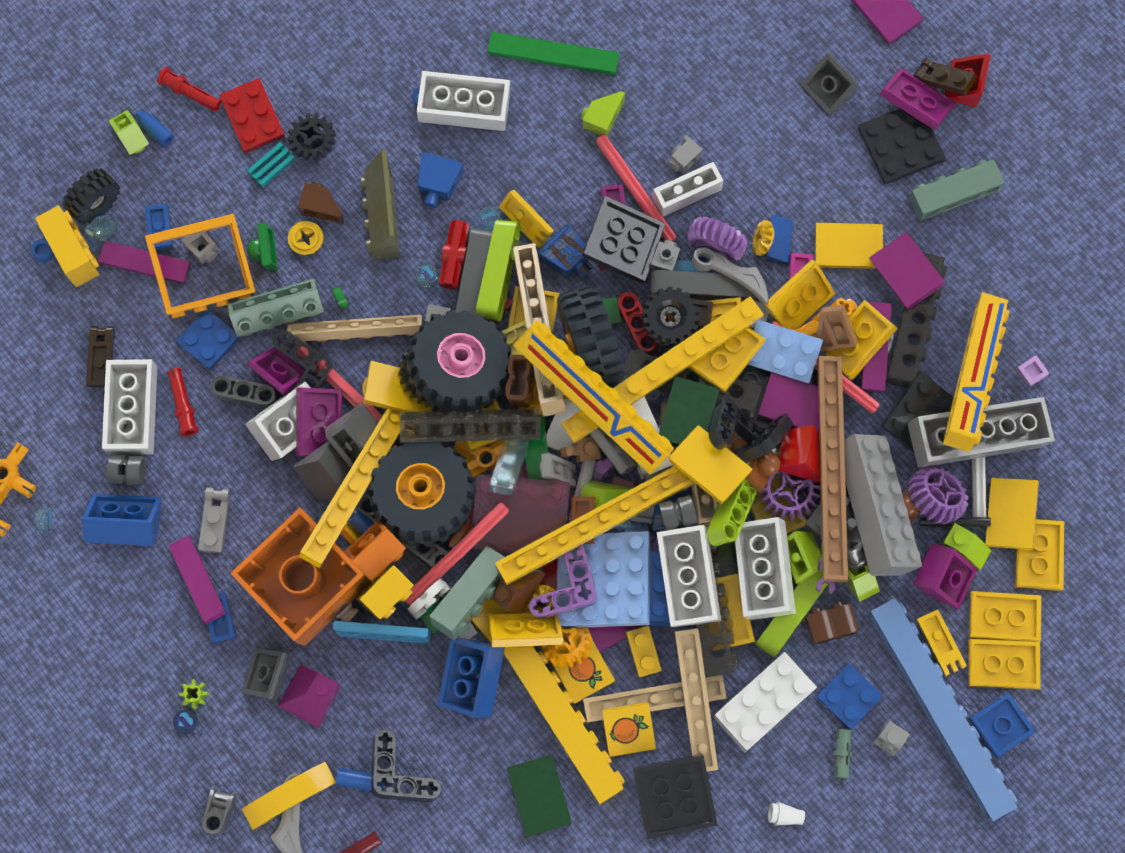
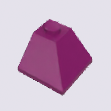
[278,665,342,728]

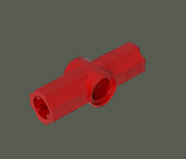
[439,220,470,290]

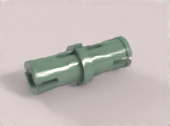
[833,729,852,779]

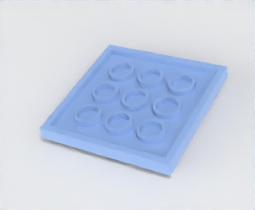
[556,531,651,628]

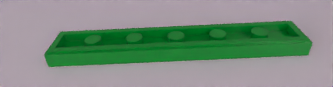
[487,32,620,75]

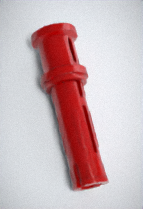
[157,66,222,113]
[167,368,200,437]

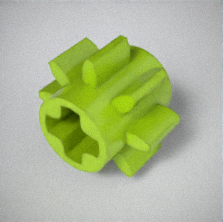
[179,679,210,710]

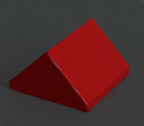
[945,53,991,107]
[779,425,820,483]

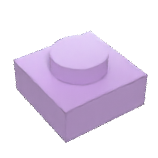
[1016,356,1050,388]

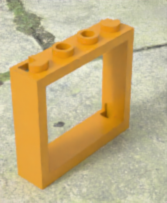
[145,214,255,319]

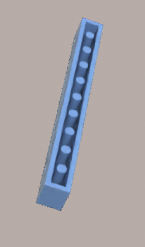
[868,598,1018,823]

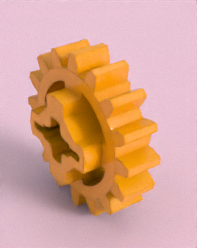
[542,627,593,668]

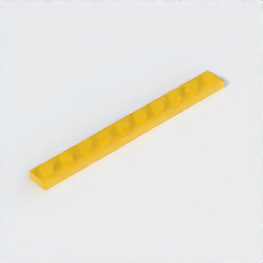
[561,296,764,444]
[299,408,410,568]
[495,466,695,585]

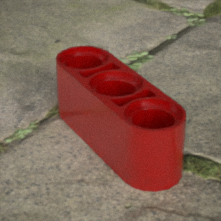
[618,292,658,357]

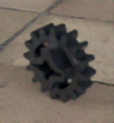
[287,113,336,161]

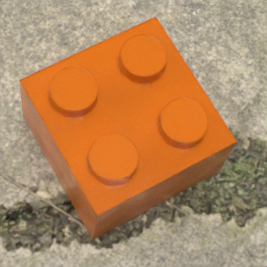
[344,520,406,581]

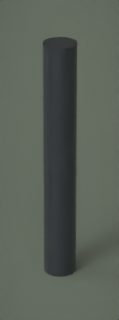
[920,517,991,527]

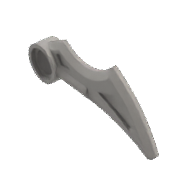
[692,247,768,305]
[270,773,303,853]

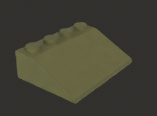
[361,150,400,260]

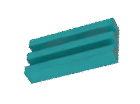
[247,142,296,188]

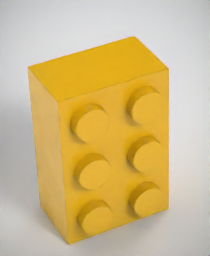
[35,205,100,287]
[356,565,414,619]

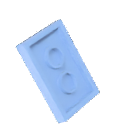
[748,320,823,384]

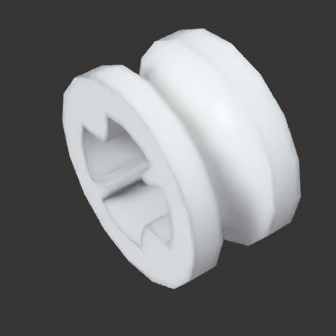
[336,603,358,622]

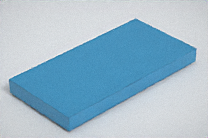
[333,621,432,644]

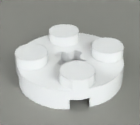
[407,578,451,620]

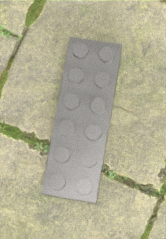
[907,397,1055,468]
[844,434,922,576]

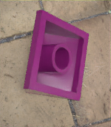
[248,347,305,397]

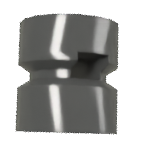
[107,454,146,486]
[658,495,698,531]

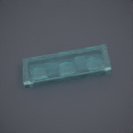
[489,436,529,496]

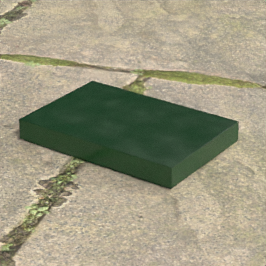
[659,376,719,447]
[507,754,572,838]

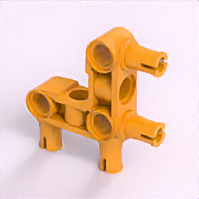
[0,442,36,537]

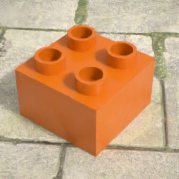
[231,507,372,647]

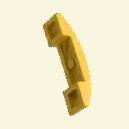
[242,762,336,830]

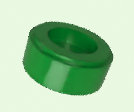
[332,286,349,309]

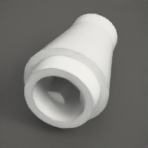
[768,802,805,826]

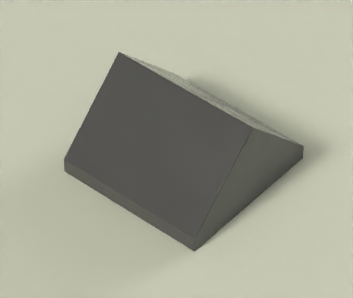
[801,52,859,115]
[294,441,351,502]
[242,648,291,703]

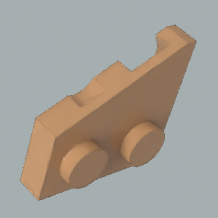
[817,305,858,351]

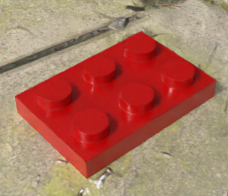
[219,78,285,153]

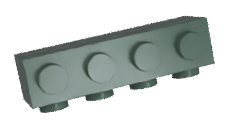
[909,159,1005,221]
[228,279,324,337]
[430,546,505,641]

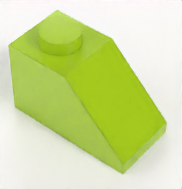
[581,91,625,136]
[109,110,149,155]
[581,480,633,508]
[941,523,992,571]
[787,531,821,584]
[846,564,880,602]

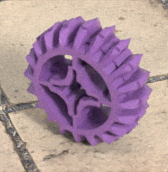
[687,217,748,262]
[907,465,969,525]
[758,471,820,521]

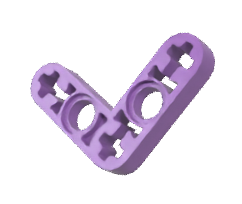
[529,544,597,619]

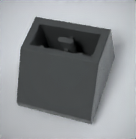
[325,402,378,468]

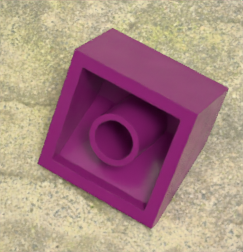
[913,544,977,610]

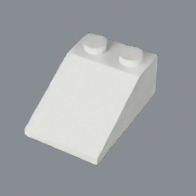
[245,382,310,461]

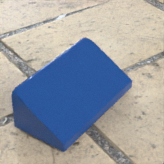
[766,215,793,264]

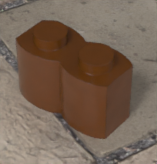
[506,355,535,407]
[804,602,859,645]

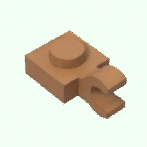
[560,437,601,462]

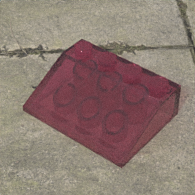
[472,475,570,556]

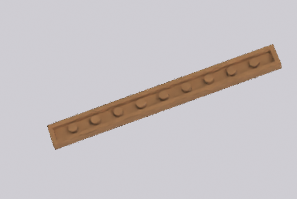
[817,356,848,582]

